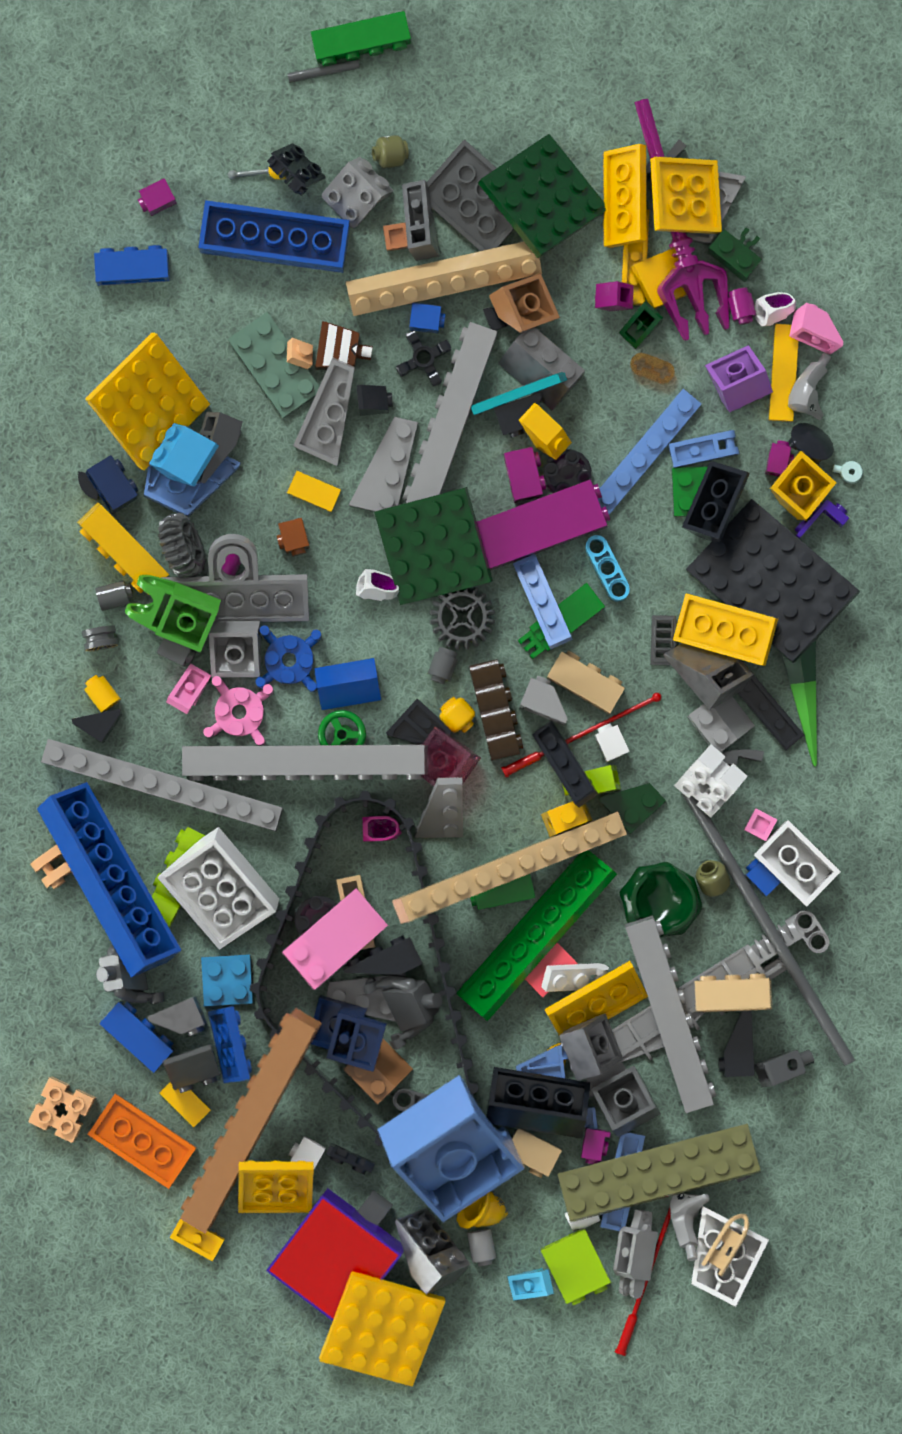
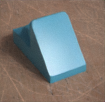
[508,1268,554,1301]

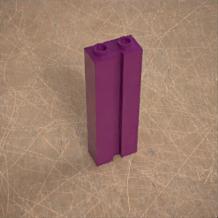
[477,480,611,571]

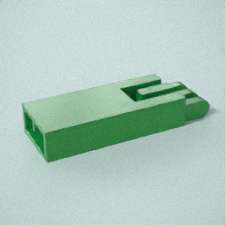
[517,583,605,660]

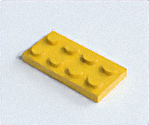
[603,144,647,248]
[673,593,778,666]
[544,961,648,1035]

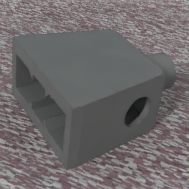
[754,1049,814,1087]

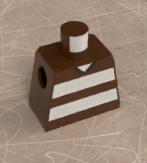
[315,321,373,370]

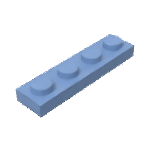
[513,554,573,649]
[600,1132,645,1231]

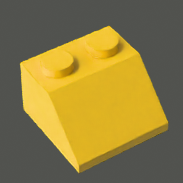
[770,451,837,520]

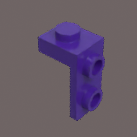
[795,499,849,539]

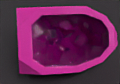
[363,816,402,842]

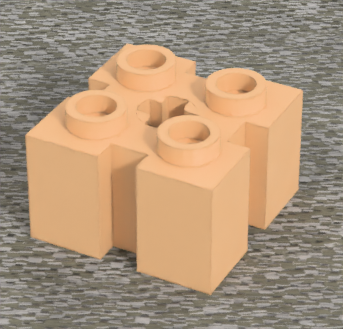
[28,1076,96,1143]

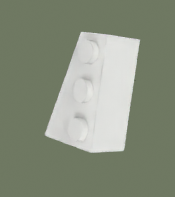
[692,1206,769,1307]

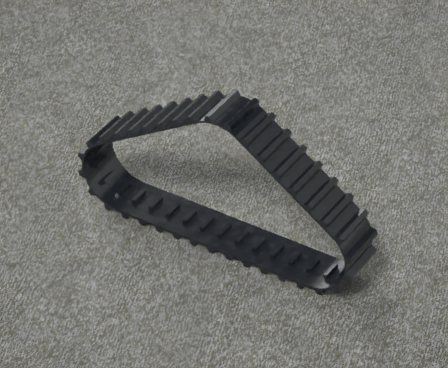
[250,791,482,1146]

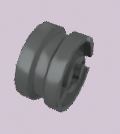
[82,625,118,651]

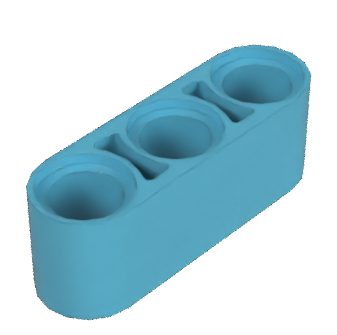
[585,535,630,602]

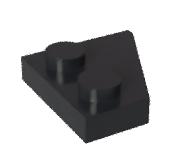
[386,698,452,749]
[326,1143,375,1175]

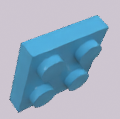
[201,955,253,1006]

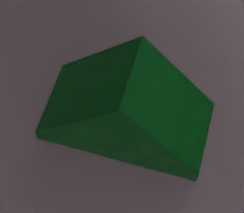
[618,301,663,349]

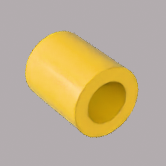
[84,675,121,713]

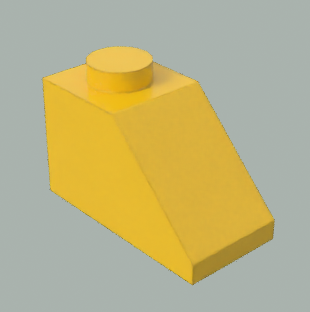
[519,403,572,460]

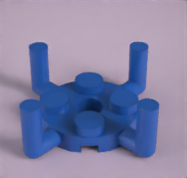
[255,626,322,692]

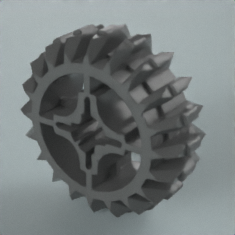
[158,513,205,578]
[430,587,495,650]

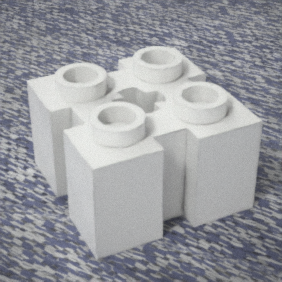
[674,744,748,818]

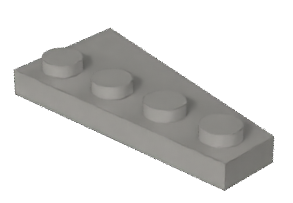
[293,357,355,466]
[349,417,418,512]

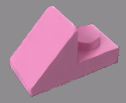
[166,663,211,714]

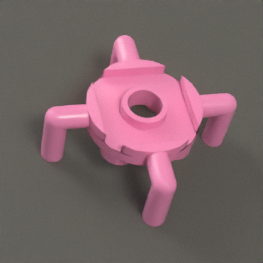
[203,676,274,746]

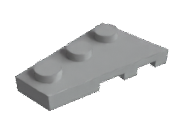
[414,778,463,838]

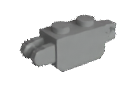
[613,1209,658,1299]

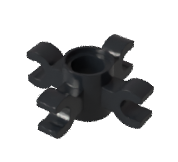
[396,330,452,387]

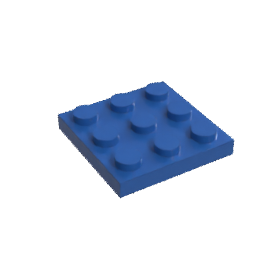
[208,1006,252,1083]

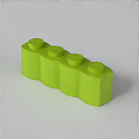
[151,827,205,927]

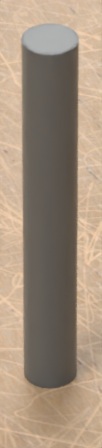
[287,59,360,83]

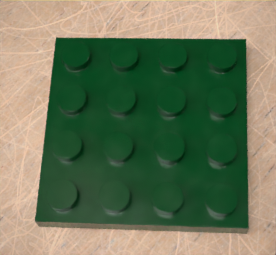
[478,134,606,258]
[374,487,493,605]

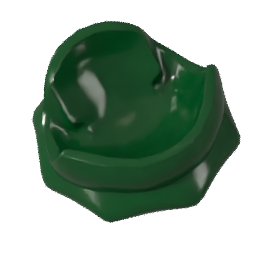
[619,862,702,938]

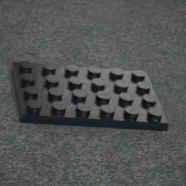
[686,499,860,664]

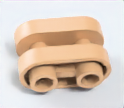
[30,845,73,889]

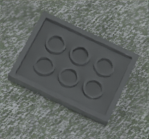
[427,139,514,251]

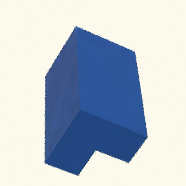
[314,658,381,710]

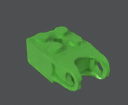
[125,575,221,652]

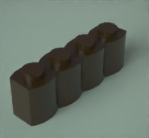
[469,659,523,761]

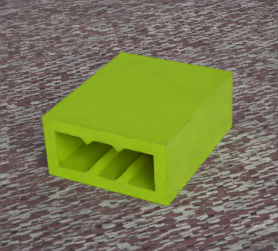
[540,1228,611,1305]

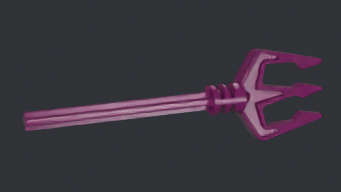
[634,99,729,341]

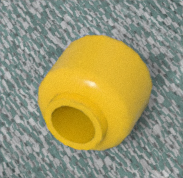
[439,696,475,733]

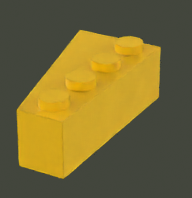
[77,502,169,595]

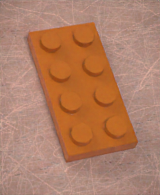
[87,1093,197,1189]

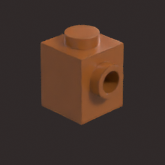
[277,517,310,557]

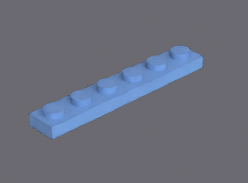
[598,389,701,515]

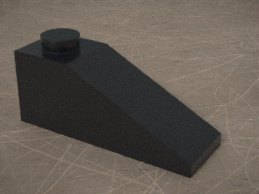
[718,1010,755,1077]

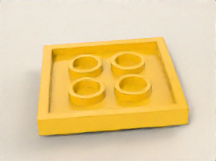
[650,157,722,234]
[238,1161,314,1213]

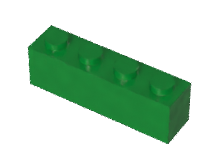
[310,11,411,66]

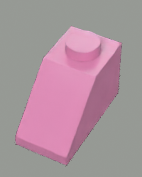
[789,303,843,355]

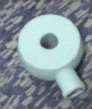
[832,461,863,484]

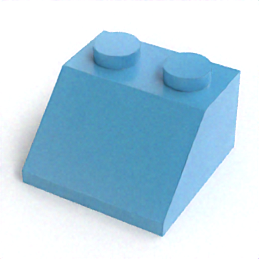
[149,423,219,487]

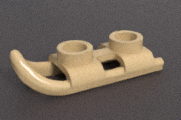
[701,1214,749,1276]

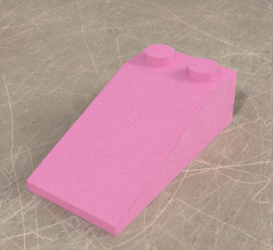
[281,889,388,990]

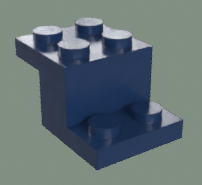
[311,995,387,1072]

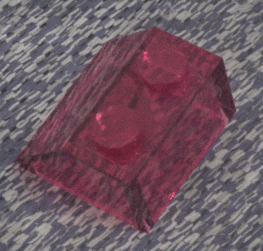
[421,726,481,786]

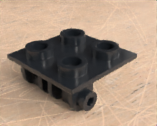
[267,143,326,196]

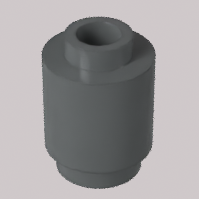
[427,647,458,685]

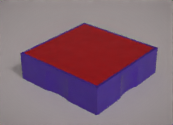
[266,1188,404,1321]

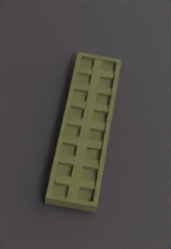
[558,1123,761,1223]

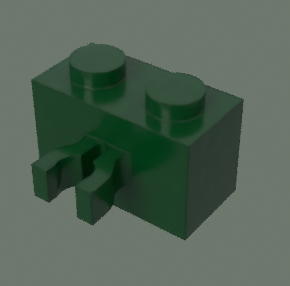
[707,227,762,283]

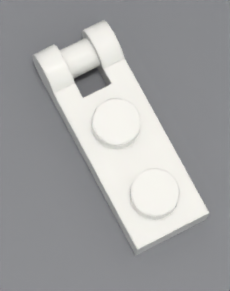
[541,963,609,992]

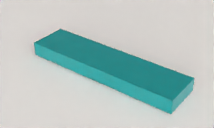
[471,372,568,415]

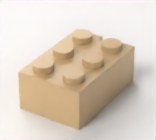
[695,974,773,1013]

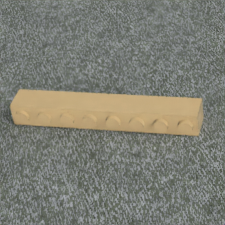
[346,242,542,316]

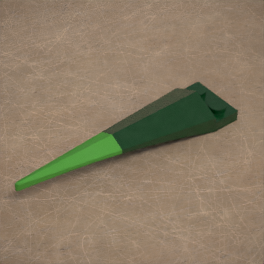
[781,640,817,767]

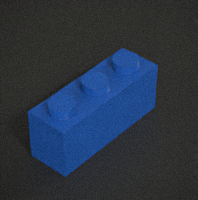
[94,245,170,285]
[99,1001,175,1073]

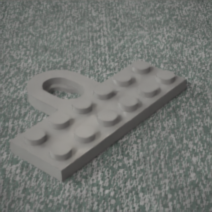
[161,534,309,622]

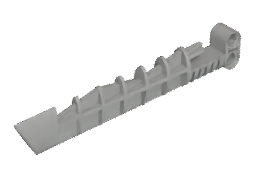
[586,910,829,1098]

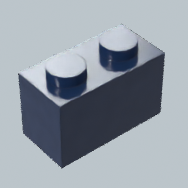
[86,455,138,515]

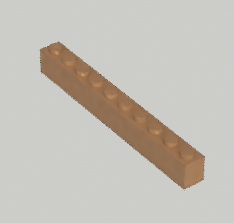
[180,1008,322,1233]

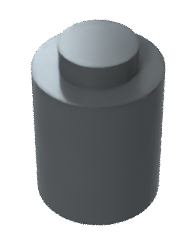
[95,580,134,611]

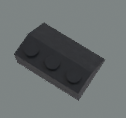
[682,461,750,543]

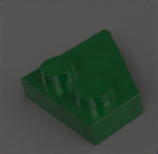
[599,783,666,834]

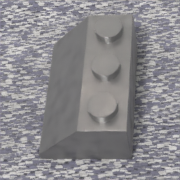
[498,327,585,411]

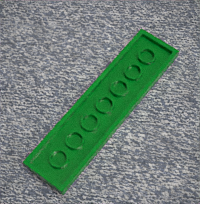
[456,850,617,1022]

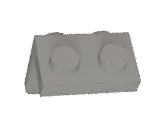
[322,157,394,228]

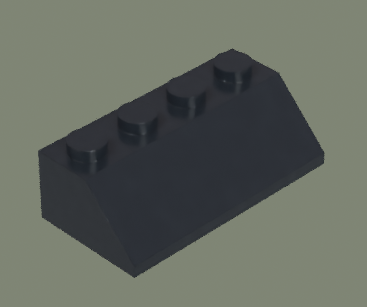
[486,1067,590,1139]

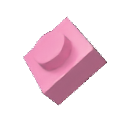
[744,808,777,841]

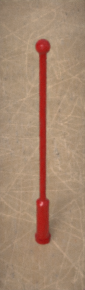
[501,693,662,778]
[614,1207,671,1356]

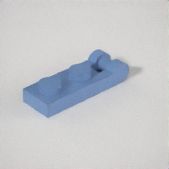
[668,430,740,468]

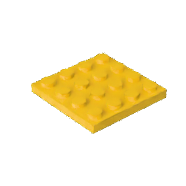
[85,332,210,471]
[319,1271,446,1387]

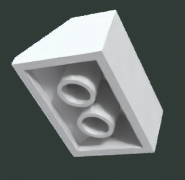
[754,820,841,907]

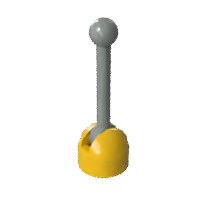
[228,167,286,180]

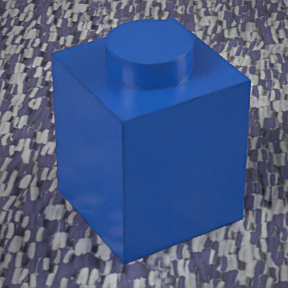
[409,303,445,334]
[745,858,781,896]

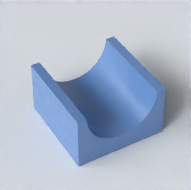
[378,1075,525,1222]

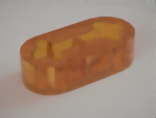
[630,353,675,384]

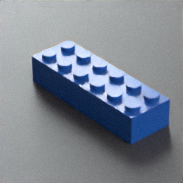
[198,200,350,273]

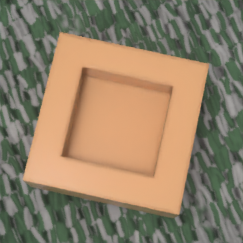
[287,338,313,370]

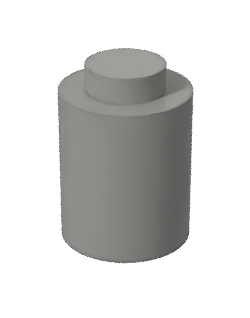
[467,1228,496,1266]

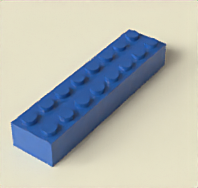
[37,782,182,978]

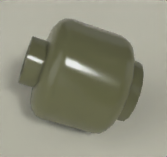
[372,135,409,168]
[695,860,731,897]

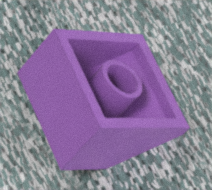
[705,345,773,412]

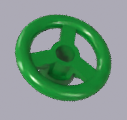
[318,710,366,745]

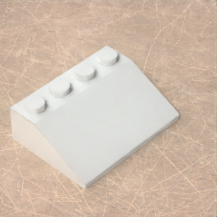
[158,827,279,950]

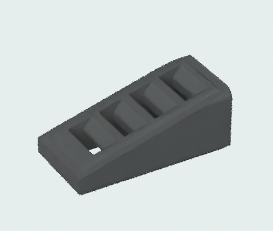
[650,615,676,665]

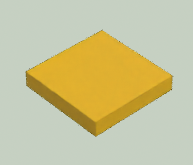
[631,249,687,309]

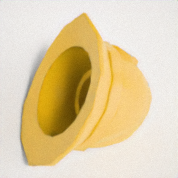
[456,1191,508,1229]

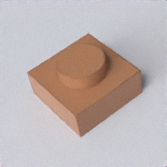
[383,223,408,251]

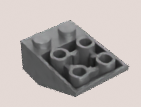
[663,643,753,710]
[395,1208,471,1294]

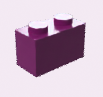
[504,447,546,503]

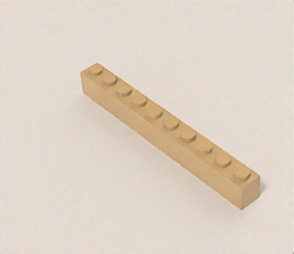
[392,812,627,924]

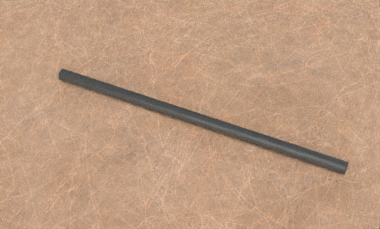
[682,793,855,1066]

